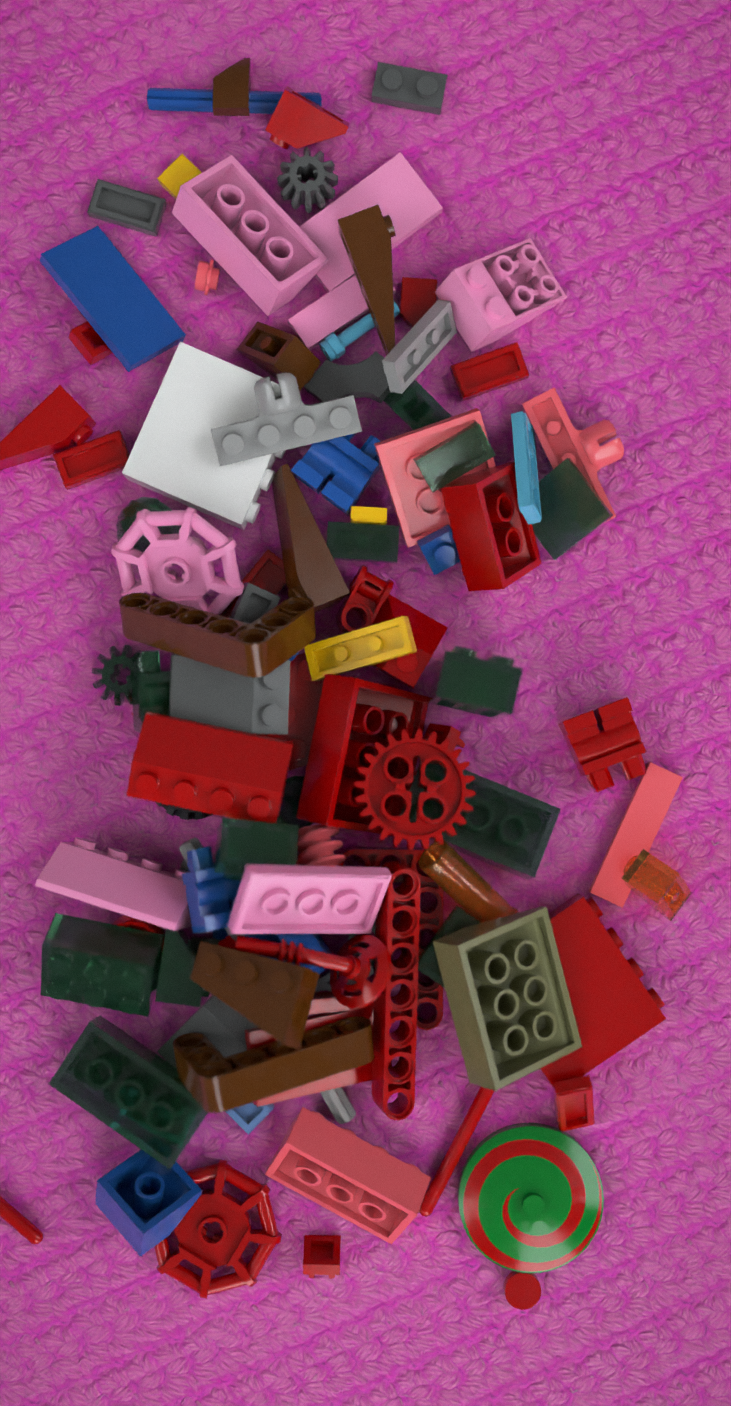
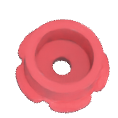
[195,259,220,295]

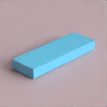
[511,411,542,525]

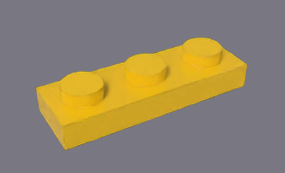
[304,616,417,681]

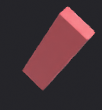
[588,762,683,908]

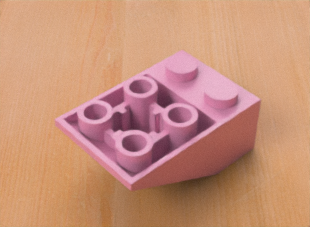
[435,238,567,352]

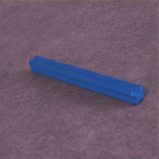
[147,88,322,114]

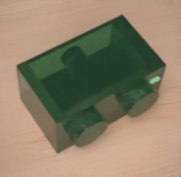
[214,818,299,880]

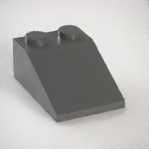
[169,655,291,734]
[157,995,258,1071]

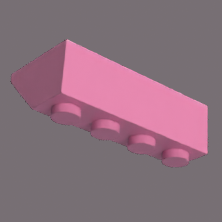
[172,155,329,316]
[35,837,192,931]

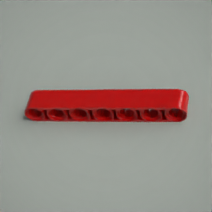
[371,861,421,1121]

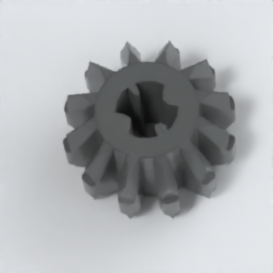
[277,147,338,213]

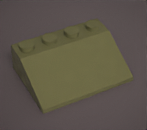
[433,906,582,1091]

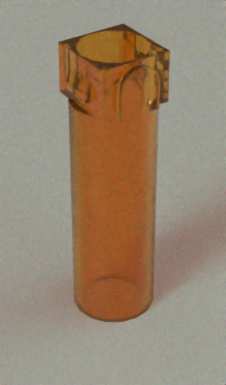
[418,840,519,924]

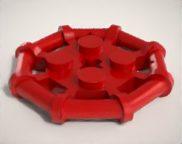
[154,1159,282,1299]

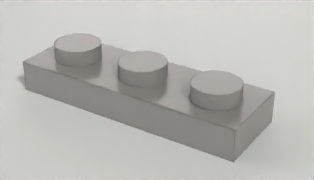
[382,300,457,394]

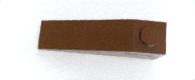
[338,205,396,356]
[272,463,350,613]

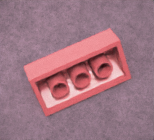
[264,1107,431,1244]

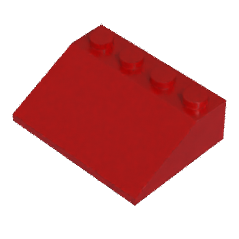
[296,674,430,835]

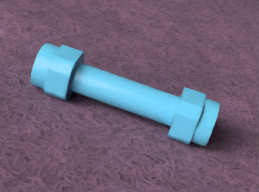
[319,301,400,362]

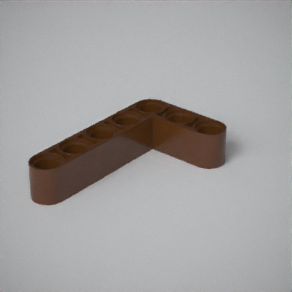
[119,593,316,678]
[173,1016,375,1113]

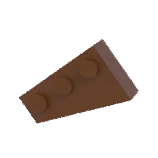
[190,942,320,1050]

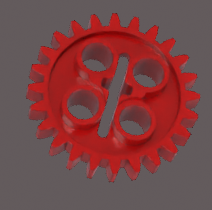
[354,728,476,851]

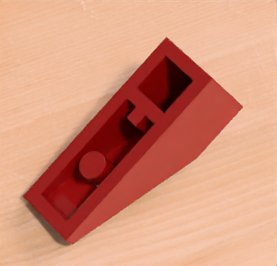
[0,385,96,470]

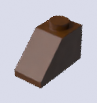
[237,321,321,391]

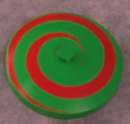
[458,1122,604,1273]

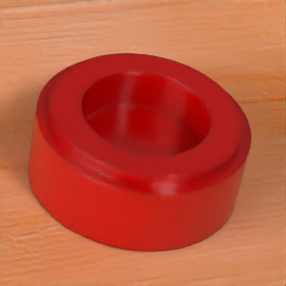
[504,1271,541,1310]

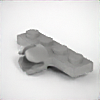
[211,373,362,466]

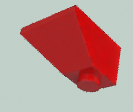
[371,594,448,689]

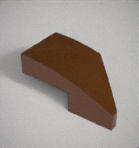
[213,58,251,116]

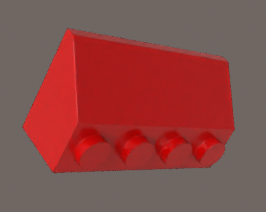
[126,711,294,827]

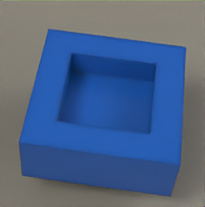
[417,524,460,575]

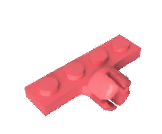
[522,387,624,533]

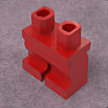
[558,697,646,792]

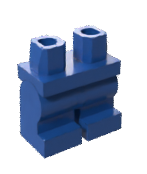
[291,433,380,516]
[182,839,258,934]

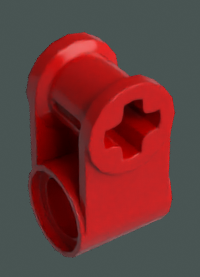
[336,564,394,634]

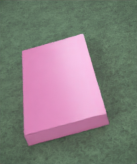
[300,152,443,292]
[228,865,392,934]

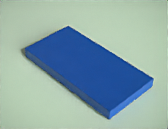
[40,226,186,372]

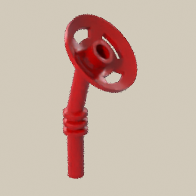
[235,934,391,1009]

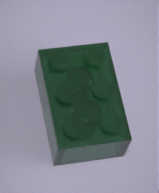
[41,913,164,1017]

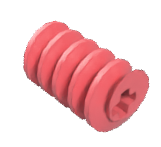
[293,825,346,866]

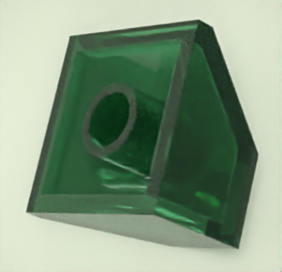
[155,928,209,1007]

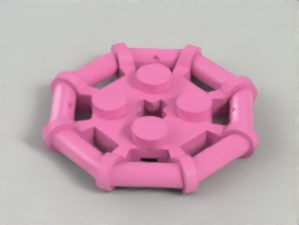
[111,507,244,615]

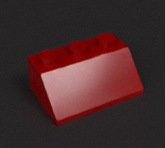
[441,461,542,591]

